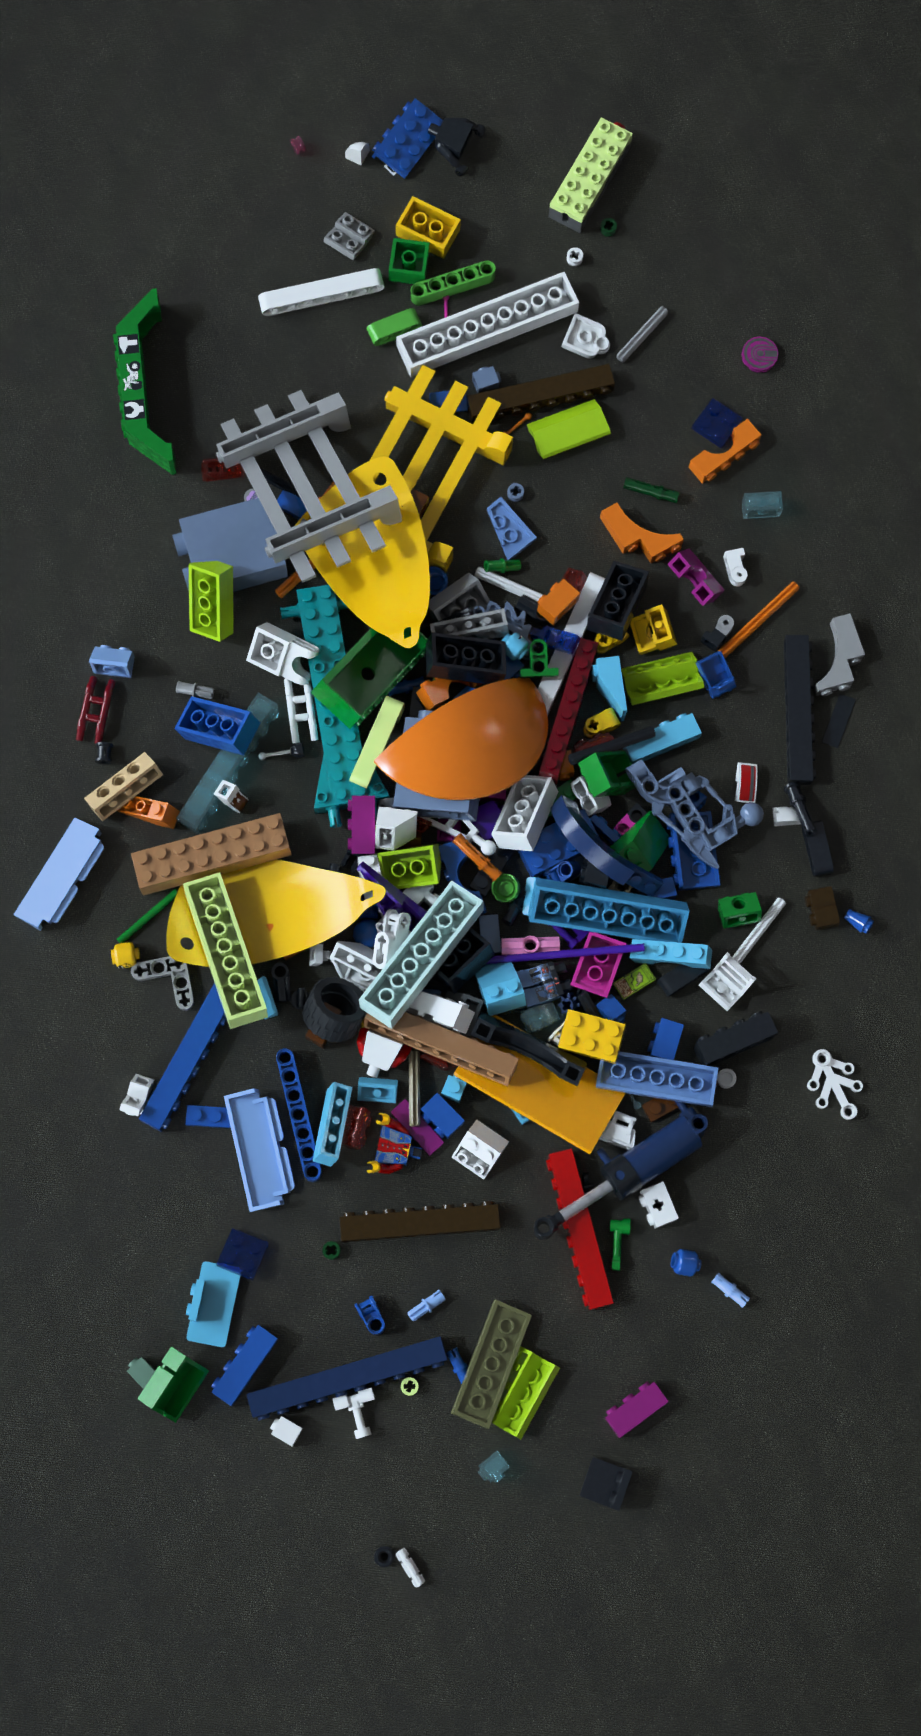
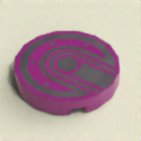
[741,336,778,373]

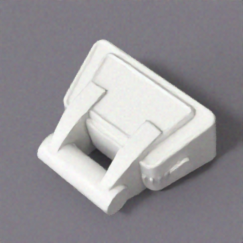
[599,1111,636,1150]

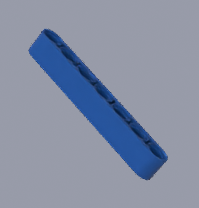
[276,1048,322,1182]

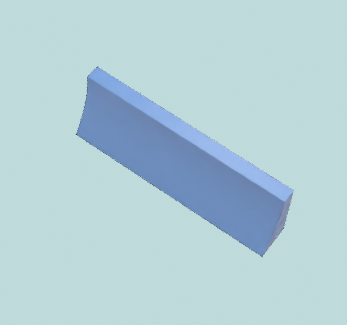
[596,1051,718,1107]

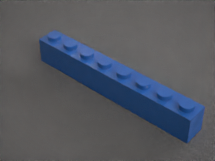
[139,983,227,1132]

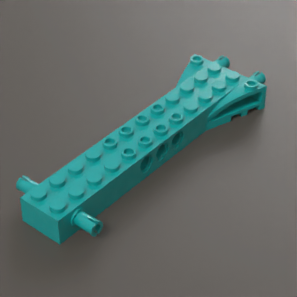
[280,585,390,828]

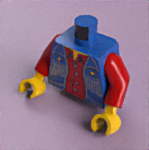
[367,1113,422,1174]

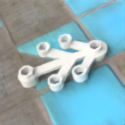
[807,1049,863,1120]

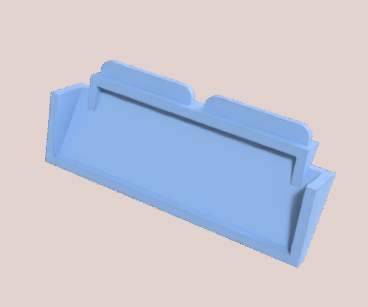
[14,818,104,931]
[224,1088,295,1212]

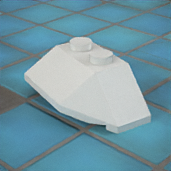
[330,941,384,992]

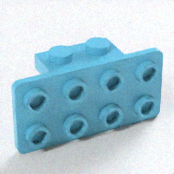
[186,1262,241,1347]

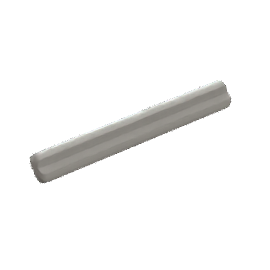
[616,306,668,363]

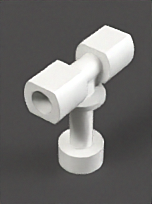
[333,1388,375,1439]

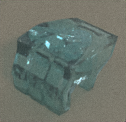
[520,1002,560,1035]

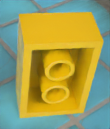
[396,196,461,259]
[558,1009,626,1064]

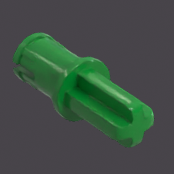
[484,558,521,573]

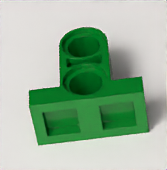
[520,639,559,678]

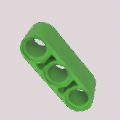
[367,308,422,346]

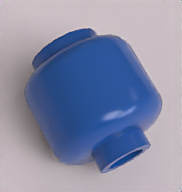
[670,1249,701,1277]

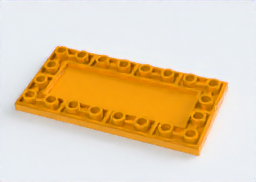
[454,1015,625,1154]

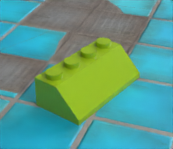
[189,561,234,642]

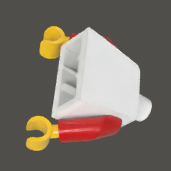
[357,1017,412,1078]

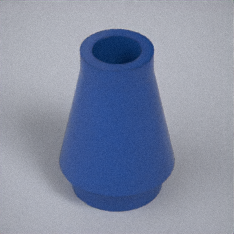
[844,909,874,934]

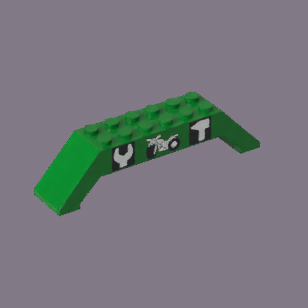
[113,288,176,475]

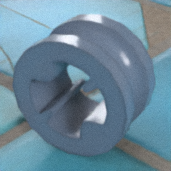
[507,483,524,502]

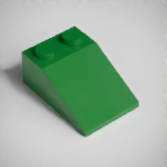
[610,811,670,872]

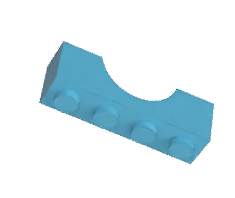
[630,939,712,969]

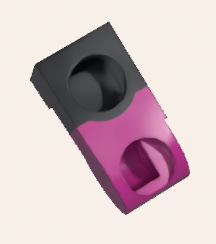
[614,803,647,836]

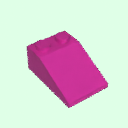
[570,931,626,998]

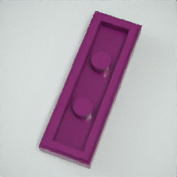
[391,1099,444,1156]

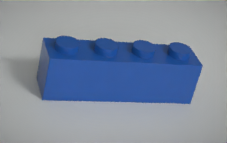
[211,1325,279,1406]

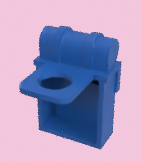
[695,651,736,699]

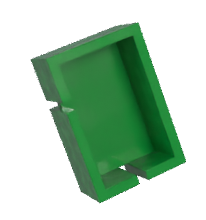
[578,750,636,797]
[137,1347,209,1423]

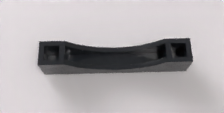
[470,1012,588,1086]

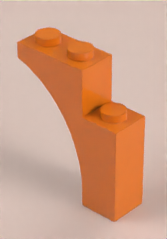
[600,503,684,563]

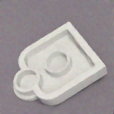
[561,313,610,358]

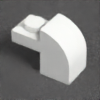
[403,885,439,907]
[120,1074,154,1116]

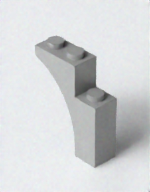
[814,613,865,696]

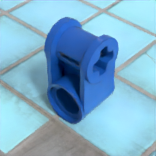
[542,860,581,882]
[354,1295,385,1336]

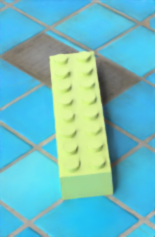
[183,872,268,1029]

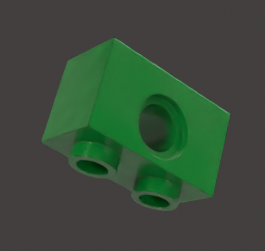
[718,892,762,929]

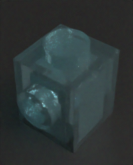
[477,1451,510,1483]

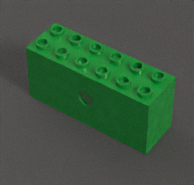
[311,627,428,729]

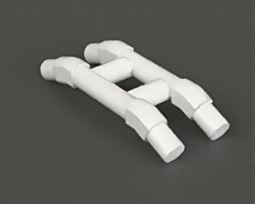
[284,678,319,743]

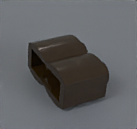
[805,886,840,930]

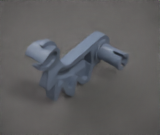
[473,601,537,660]

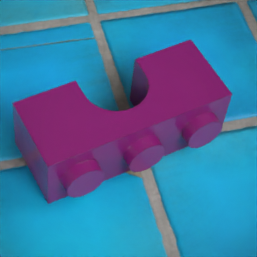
[668,548,725,606]

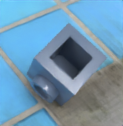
[472,366,501,394]

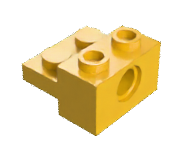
[630,604,678,655]

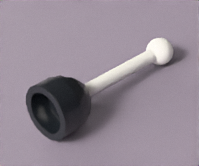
[258,742,305,760]

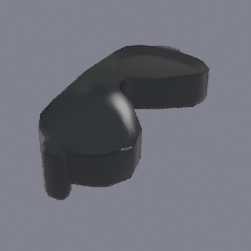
[582,1172,594,1194]

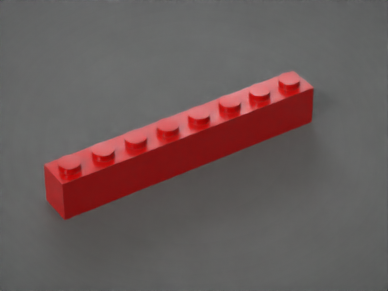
[546,1148,613,1310]

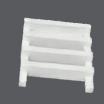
[699,952,756,1011]

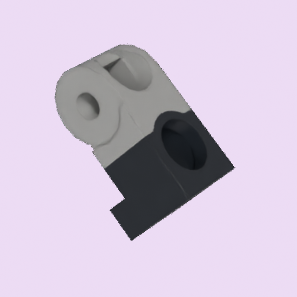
[700,615,734,652]

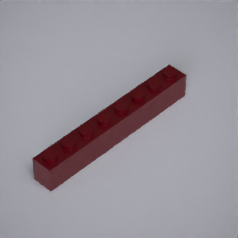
[539,638,599,784]

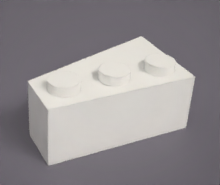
[406,991,475,1034]

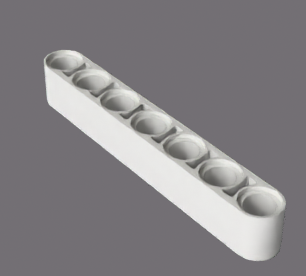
[258,268,385,316]

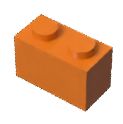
[537,579,580,626]

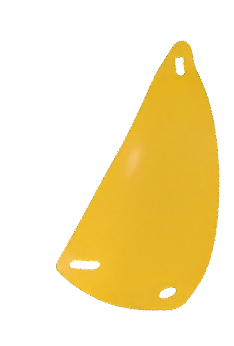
[166,859,386,967]

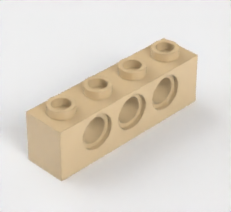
[84,752,163,822]

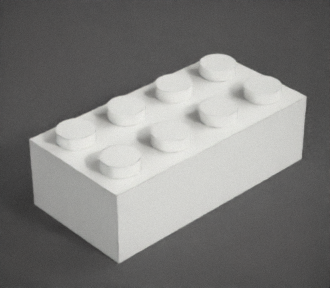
[492,775,558,851]

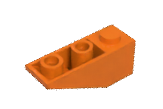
[117,796,180,829]

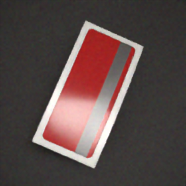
[735,762,757,803]

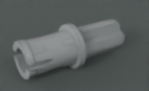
[176,681,214,699]

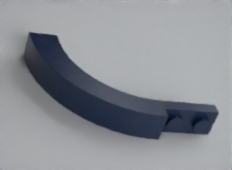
[550,795,664,896]

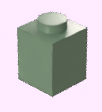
[127,1357,156,1389]

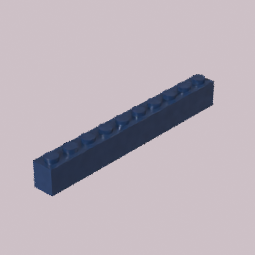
[246,1336,447,1421]

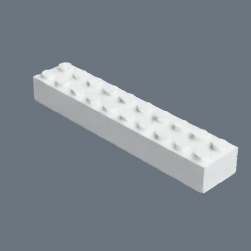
[396,272,579,377]

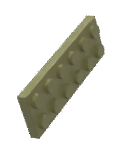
[451,1300,532,1429]

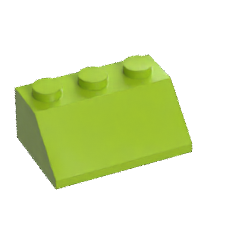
[377,844,441,889]

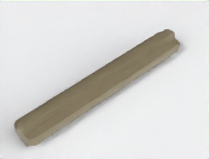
[409,1051,420,1127]

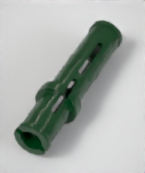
[623,477,680,503]

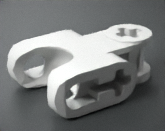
[373,909,411,969]

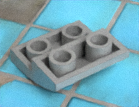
[324,212,375,260]

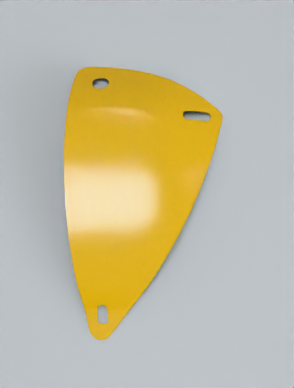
[295,456,430,648]

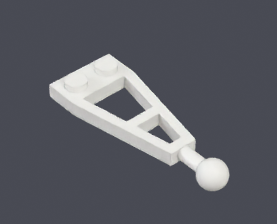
[417,817,496,855]

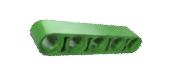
[411,260,496,306]

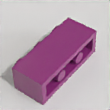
[348,795,375,854]
[605,1381,669,1438]

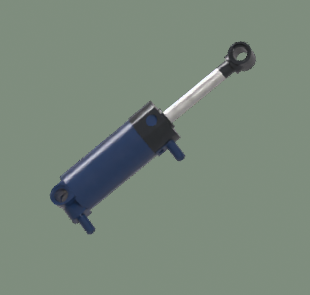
[534,1101,708,1240]

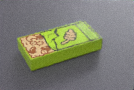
[613,963,656,1000]

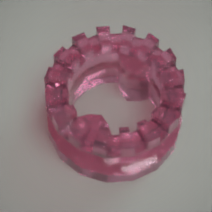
[290,136,306,155]

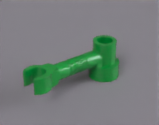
[610,1218,631,1271]

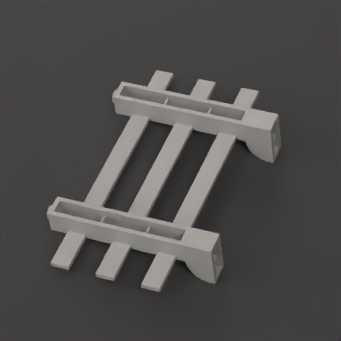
[216,390,402,583]

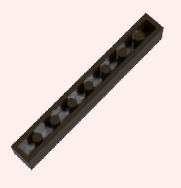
[467,364,615,423]
[340,1201,500,1242]

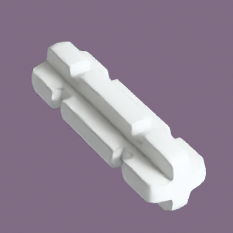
[396,1548,425,1587]

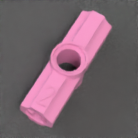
[501,936,560,955]

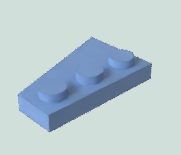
[487,497,537,560]

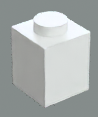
[270,1416,303,1446]

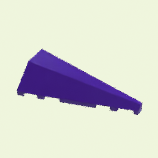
[357,861,427,932]

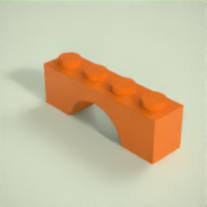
[689,418,761,484]
[416,678,482,711]

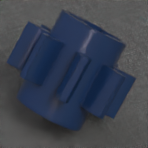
[558,992,582,1014]

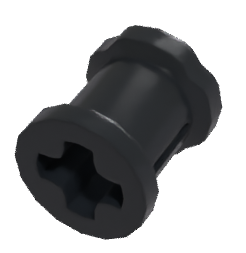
[95,742,113,765]

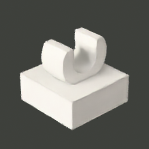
[309,944,331,967]

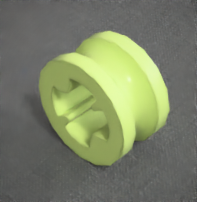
[401,1377,419,1396]

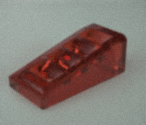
[201,459,242,481]

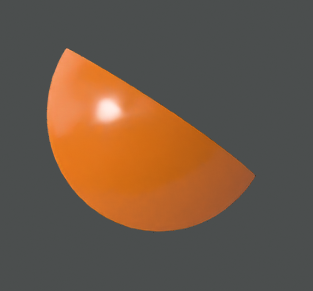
[374,678,548,800]

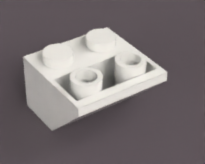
[375,807,417,850]
[452,1120,509,1180]

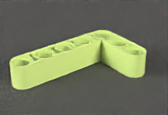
[349,696,405,789]

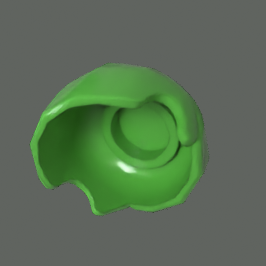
[492,874,520,903]

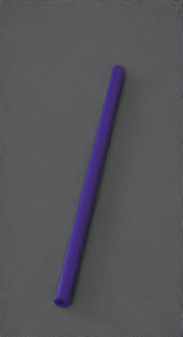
[486,943,645,964]

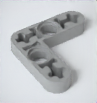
[131,956,194,1011]

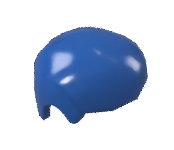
[429,566,448,595]
[353,919,378,948]

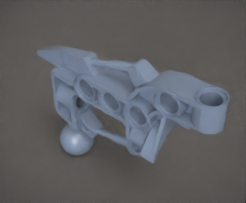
[625,759,764,869]

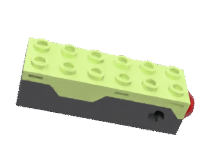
[549,117,633,233]

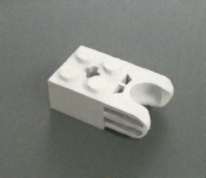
[246,622,319,685]

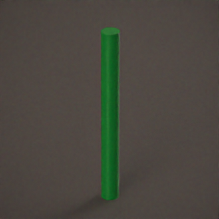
[116,889,178,943]

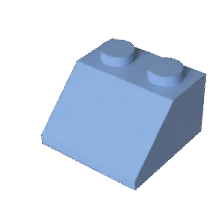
[89,645,134,678]

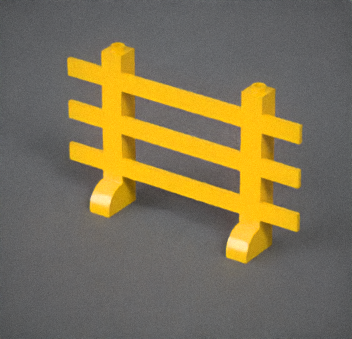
[370,365,513,573]

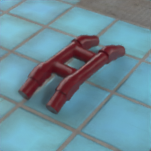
[76,676,116,744]

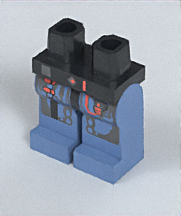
[517,961,573,1010]

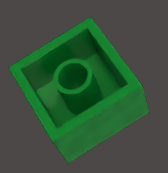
[389,238,430,284]

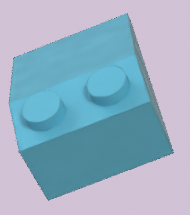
[591,656,627,721]
[475,962,526,1016]

